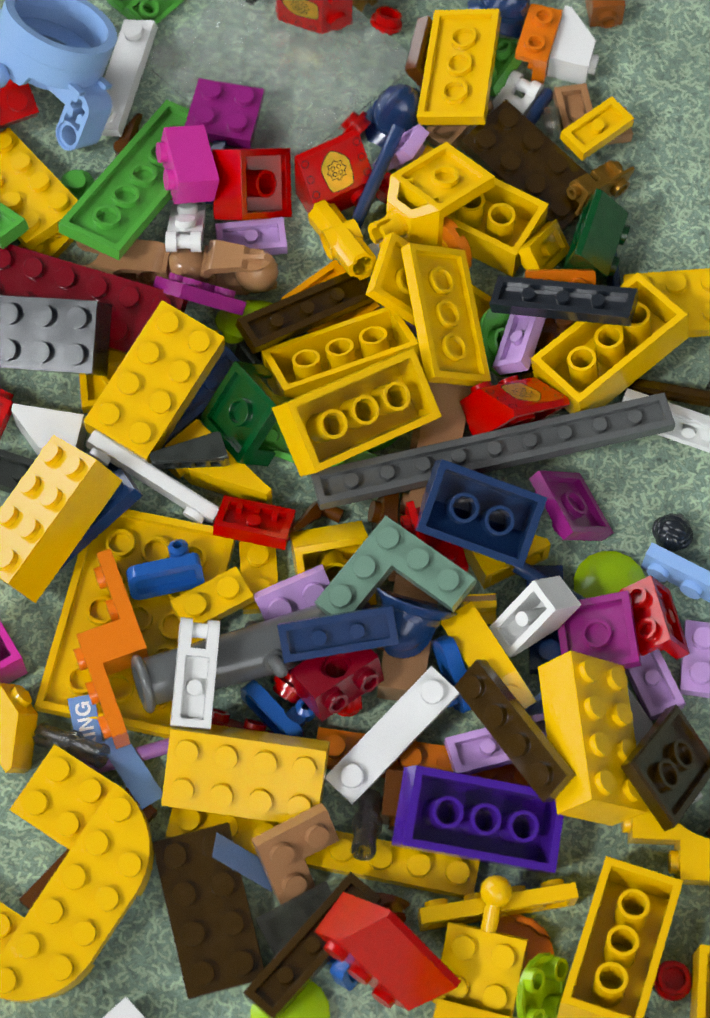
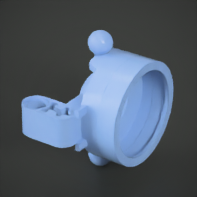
[0,0,117,151]

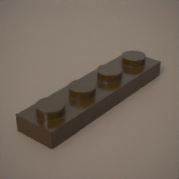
[236,272,374,354]
[454,659,576,803]
[243,872,382,1018]

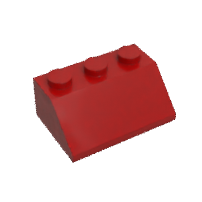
[315,892,461,1011]

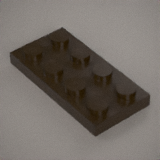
[459,99,595,232]
[152,822,264,1000]

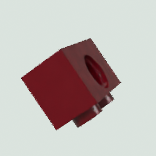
[289,649,384,721]

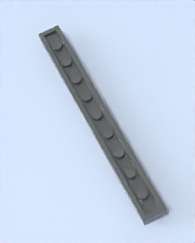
[311,393,675,510]

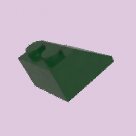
[563,189,630,285]

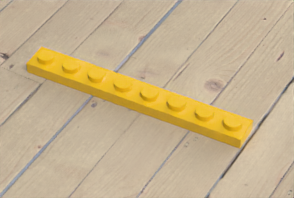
[166,807,480,898]

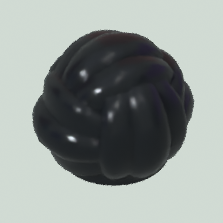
[652,513,693,552]

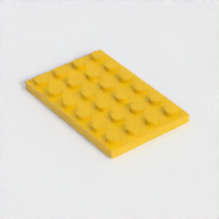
[34,509,236,738]

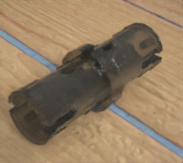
[33,722,110,769]
[350,789,383,861]

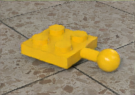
[432,875,528,1017]

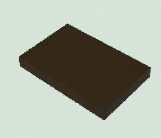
[620,704,710,831]

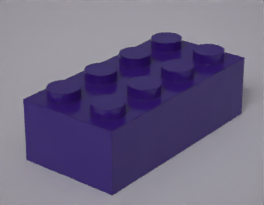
[391,765,564,873]

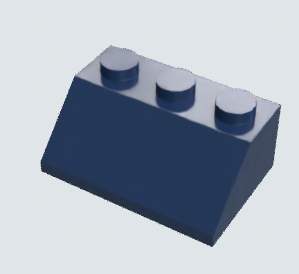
[415,459,547,569]

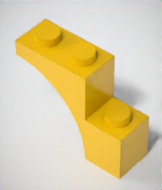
[621,804,710,886]

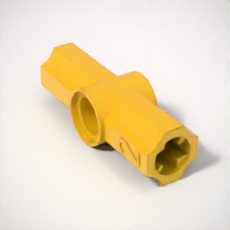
[308,200,376,280]

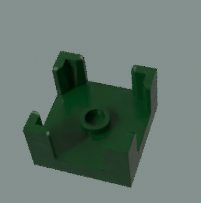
[199,361,294,467]

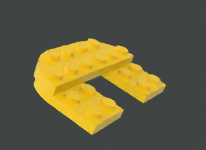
[0,744,154,1003]

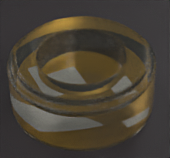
[542,105,561,140]

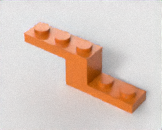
[73,548,149,749]

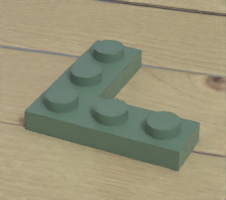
[315,516,477,615]

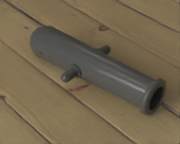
[131,602,372,713]

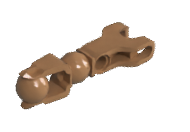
[75,239,279,295]

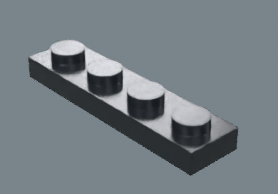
[489,275,639,326]

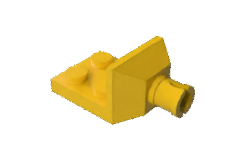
[368,142,495,248]

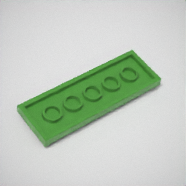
[58,100,213,260]

